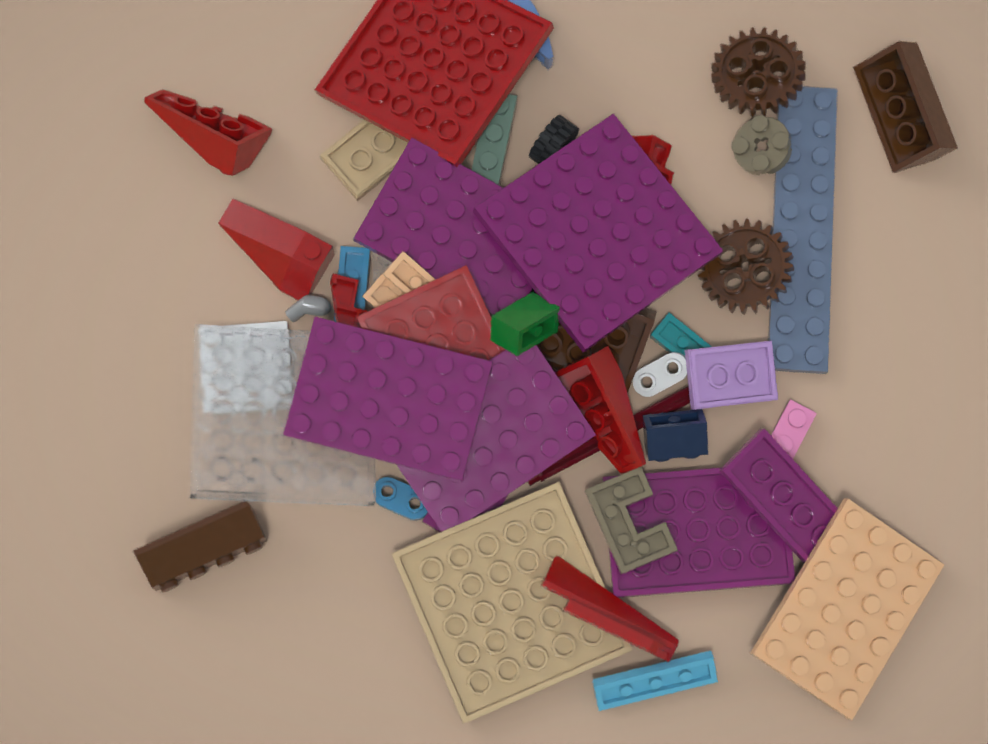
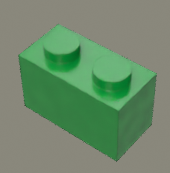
[490,292,560,356]

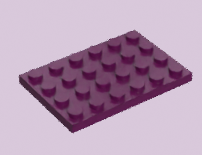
[353,137,532,317]
[283,317,493,481]
[397,345,596,532]
[602,468,795,598]

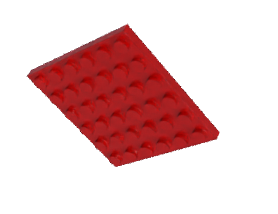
[314,0,554,168]

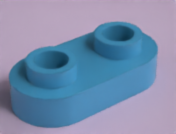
[372,477,428,521]

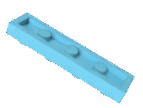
[592,651,718,711]

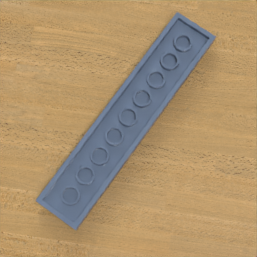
[768,87,837,374]

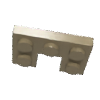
[585,467,678,575]

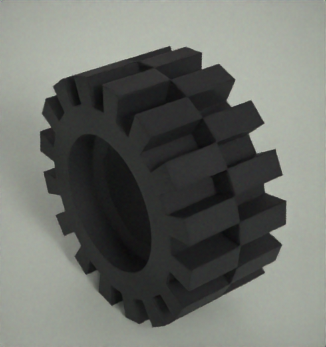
[529,115,579,164]

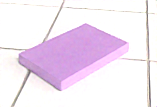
[685,341,778,410]

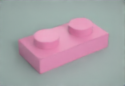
[771,399,817,459]

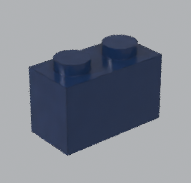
[643,409,708,462]

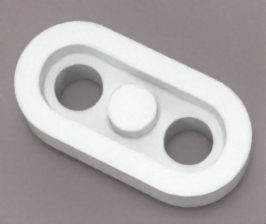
[633,352,687,397]

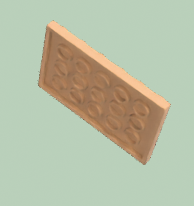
[750,498,944,720]

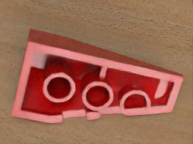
[144,89,272,176]
[218,199,335,301]
[555,346,646,475]

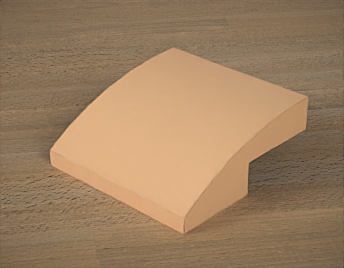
[362,251,435,308]

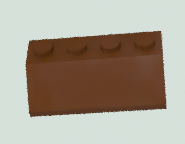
[853,41,958,173]
[133,500,267,593]

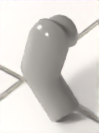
[285,295,331,322]

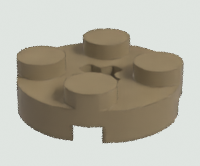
[732,115,792,175]

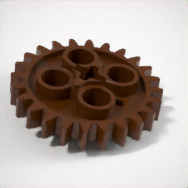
[711,27,806,117]
[698,219,794,315]

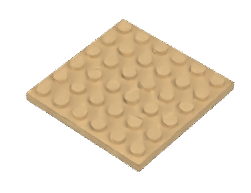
[391,482,632,724]

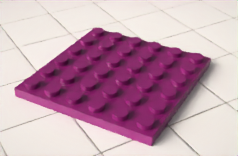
[473,113,723,353]

